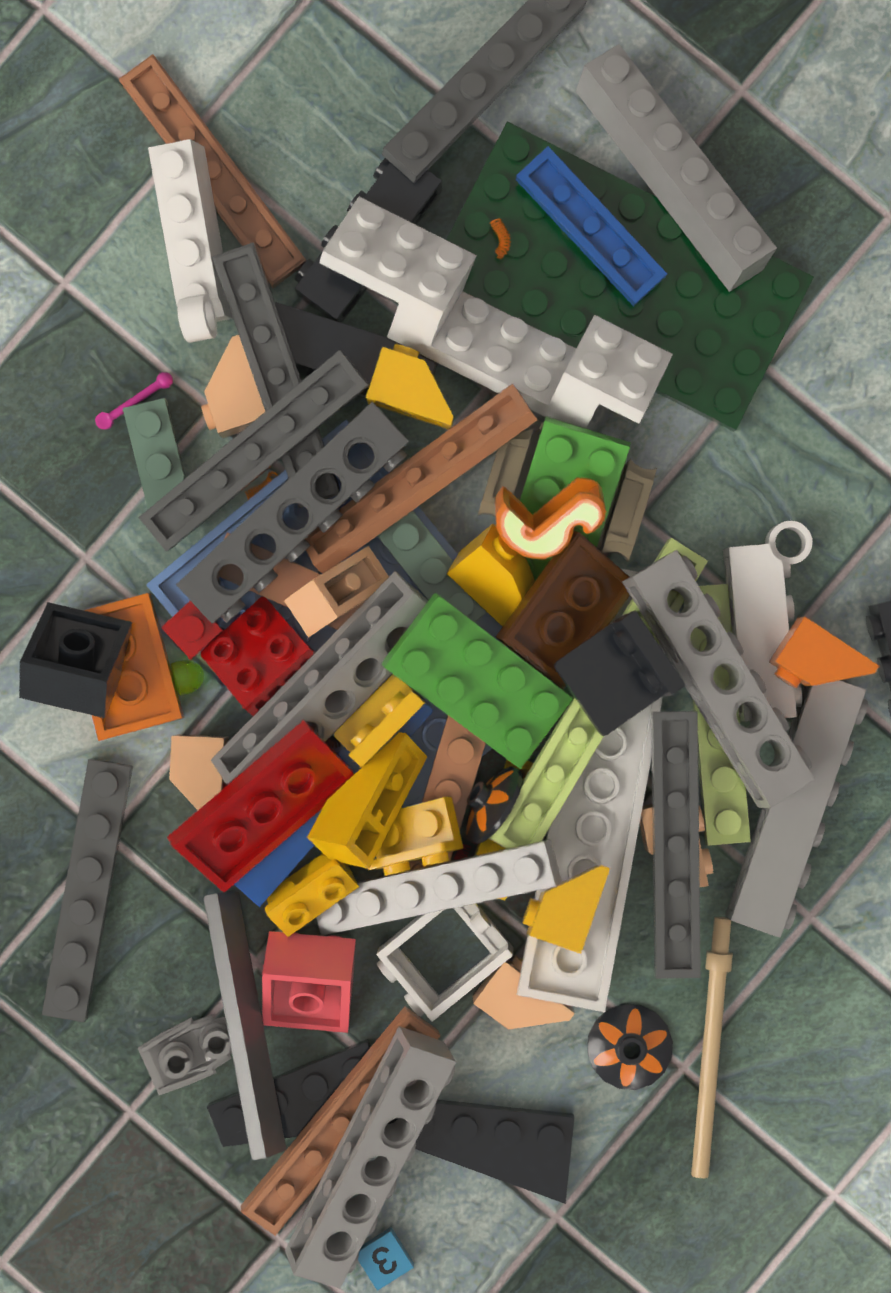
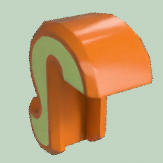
[495,478,606,559]

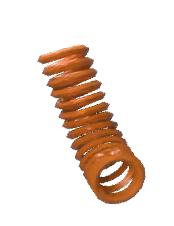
[489,218,511,259]
[245,471,278,500]

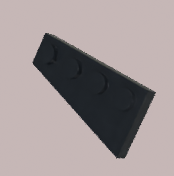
[207,1039,398,1147]
[415,1100,574,1204]

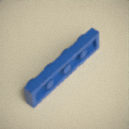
[516,146,667,306]

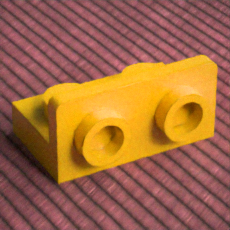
[334,674,425,767]
[368,797,463,876]
[265,853,359,937]

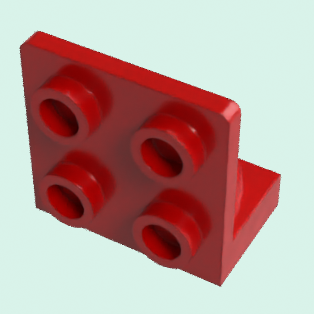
[200,596,315,716]

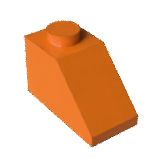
[769,617,879,689]

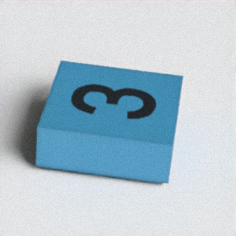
[358,1227,414,1291]

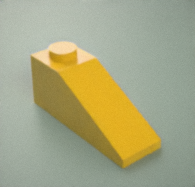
[447,524,535,627]
[307,732,427,869]

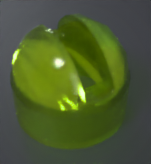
[171,660,204,696]

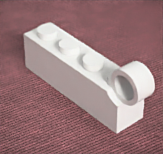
[148,139,233,343]
[723,521,812,722]

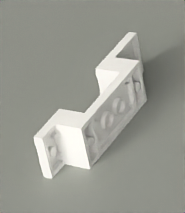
[319,197,673,428]

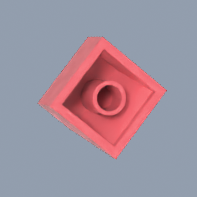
[262,931,356,1033]

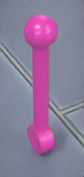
[95,372,173,430]

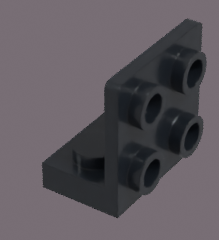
[554,611,686,736]

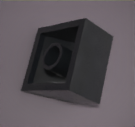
[19,602,132,718]

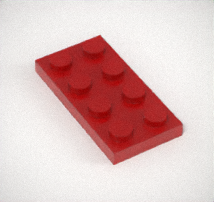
[167,720,355,893]

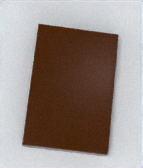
[496,531,630,690]

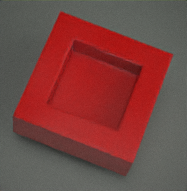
[161,601,224,660]

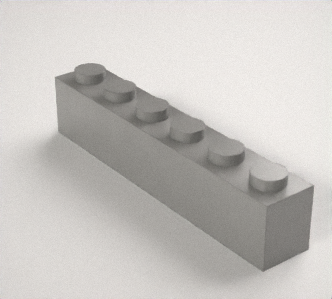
[576,44,777,292]
[725,680,868,938]

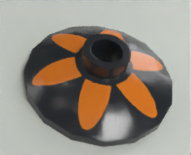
[465,766,523,845]
[587,1004,673,1090]

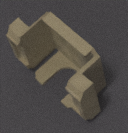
[477,422,657,562]

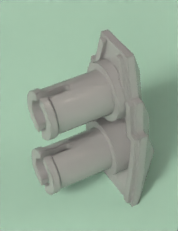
[138,1015,232,1095]

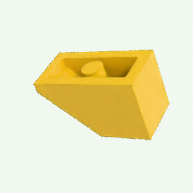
[366,344,453,430]
[522,865,610,954]

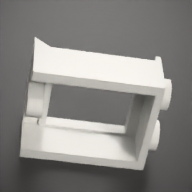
[376,903,513,1022]

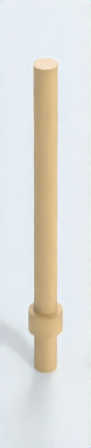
[691,917,733,1178]

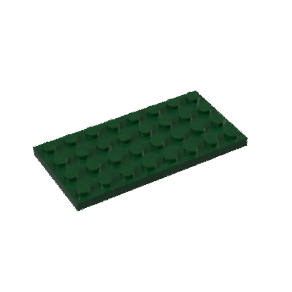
[447,121,814,432]

